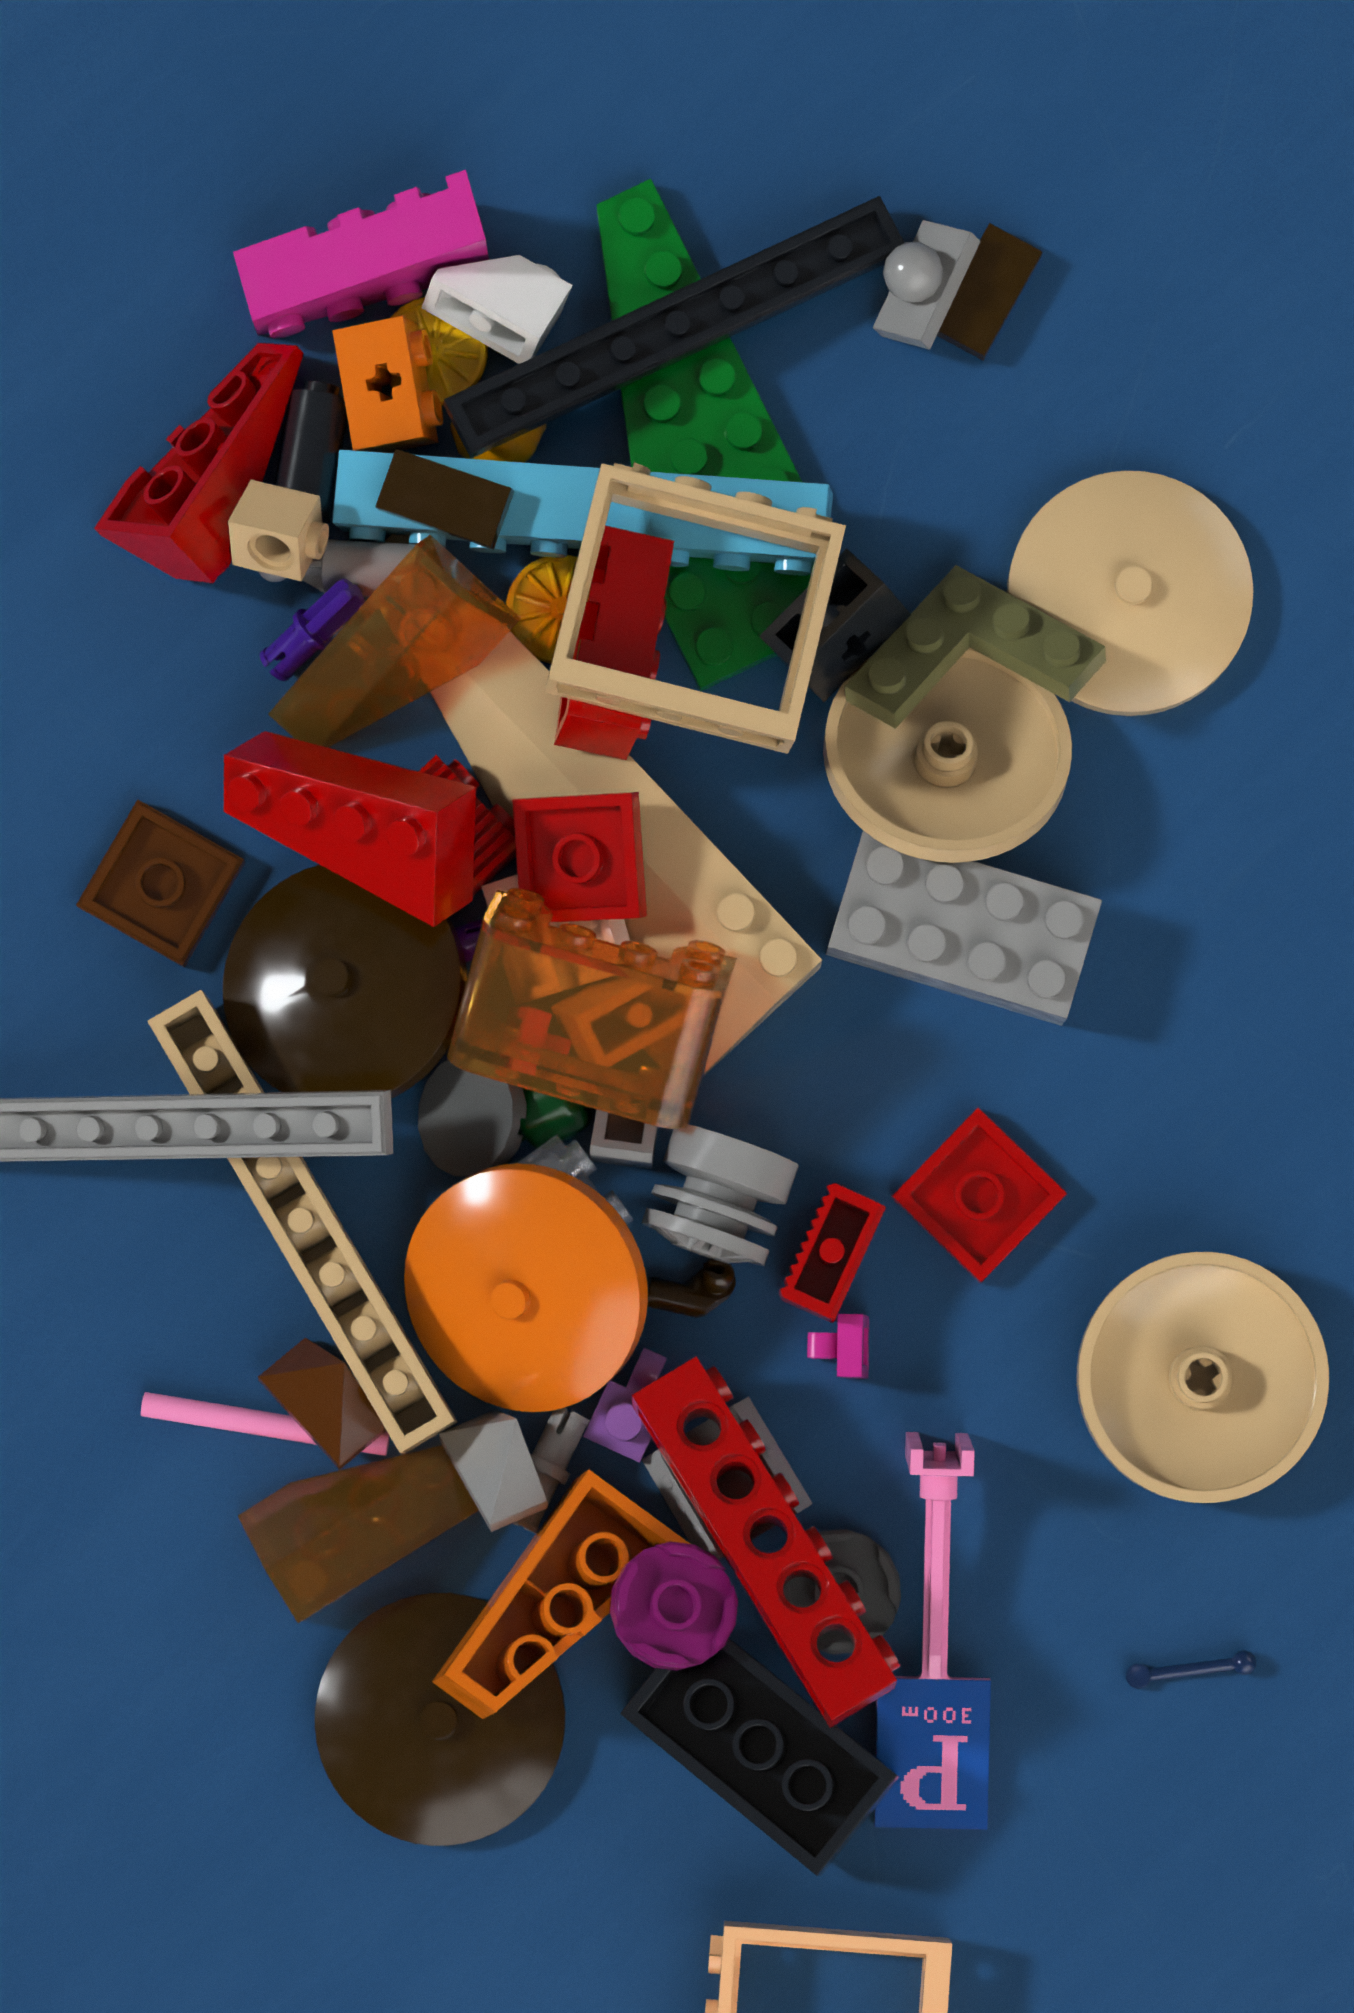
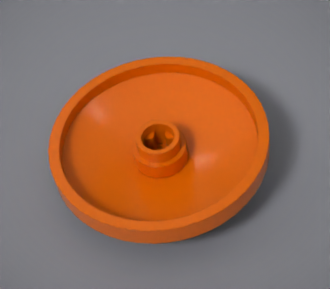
[404,1163,648,1412]

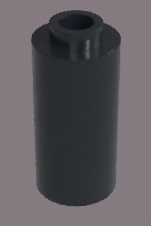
[274,381,347,523]

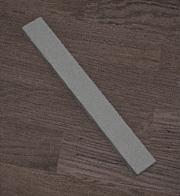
[0,1090,393,1162]

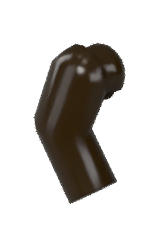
[647,1259,736,1318]

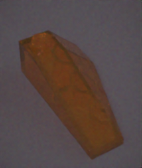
[268,535,521,748]
[238,1445,479,1623]

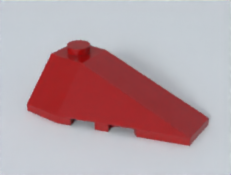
[94,343,304,583]

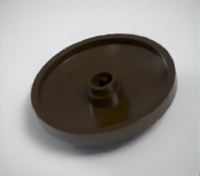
[223,865,467,1098]
[315,1593,566,1846]

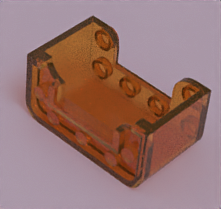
[447,888,737,1129]

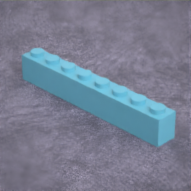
[332,450,833,576]

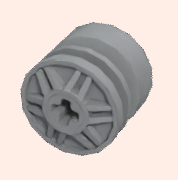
[641,1122,799,1266]

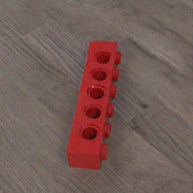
[632,1356,900,1728]

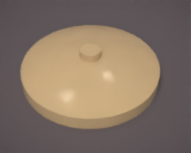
[1007,471,1253,716]
[823,647,1072,863]
[1077,1252,1329,1503]

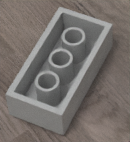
[826,831,1102,1026]

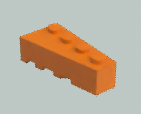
[432,1469,690,1719]

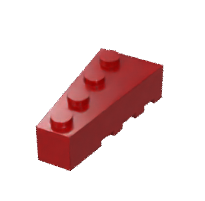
[223,731,476,927]

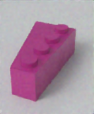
[233,169,489,339]

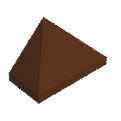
[258,1338,387,1470]

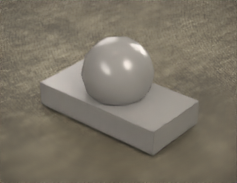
[873,220,981,350]

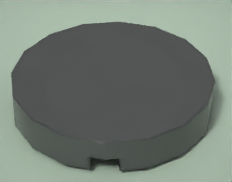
[418,1054,527,1177]
[783,1529,901,1654]

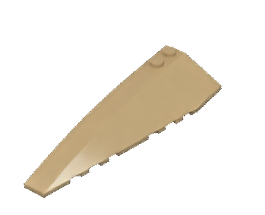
[378,534,822,1093]

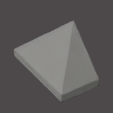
[439,1410,548,1532]

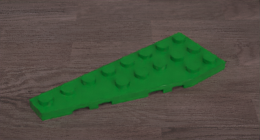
[596,178,813,692]

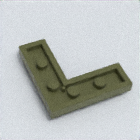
[845,565,1106,729]

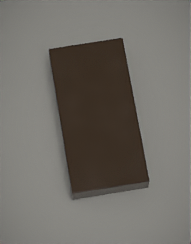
[937,223,1043,361]
[375,449,514,550]

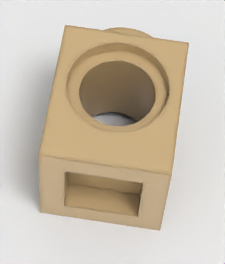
[228,480,329,581]

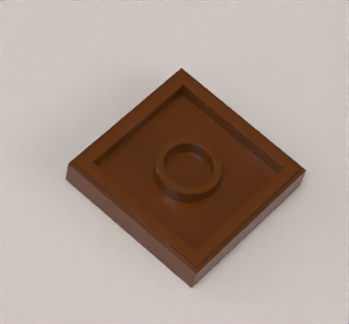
[76,799,246,968]

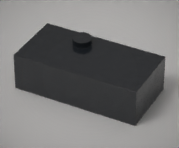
[620,1638,900,1876]

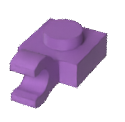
[583,1348,667,1463]

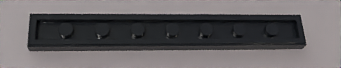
[443,196,904,459]

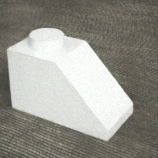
[421,255,573,364]

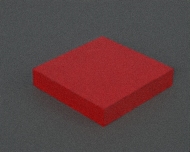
[512,792,647,924]
[891,1108,1067,1283]

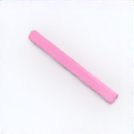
[141,1392,390,1456]

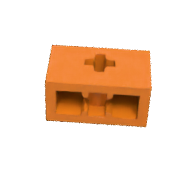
[332,315,443,453]

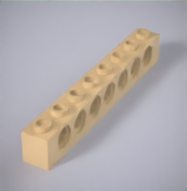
[147,990,458,1454]

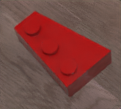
[554,525,675,760]

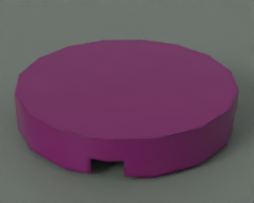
[610,1541,738,1671]

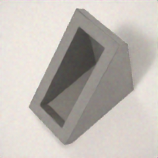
[589,1066,665,1169]

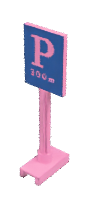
[874,1432,991,1830]

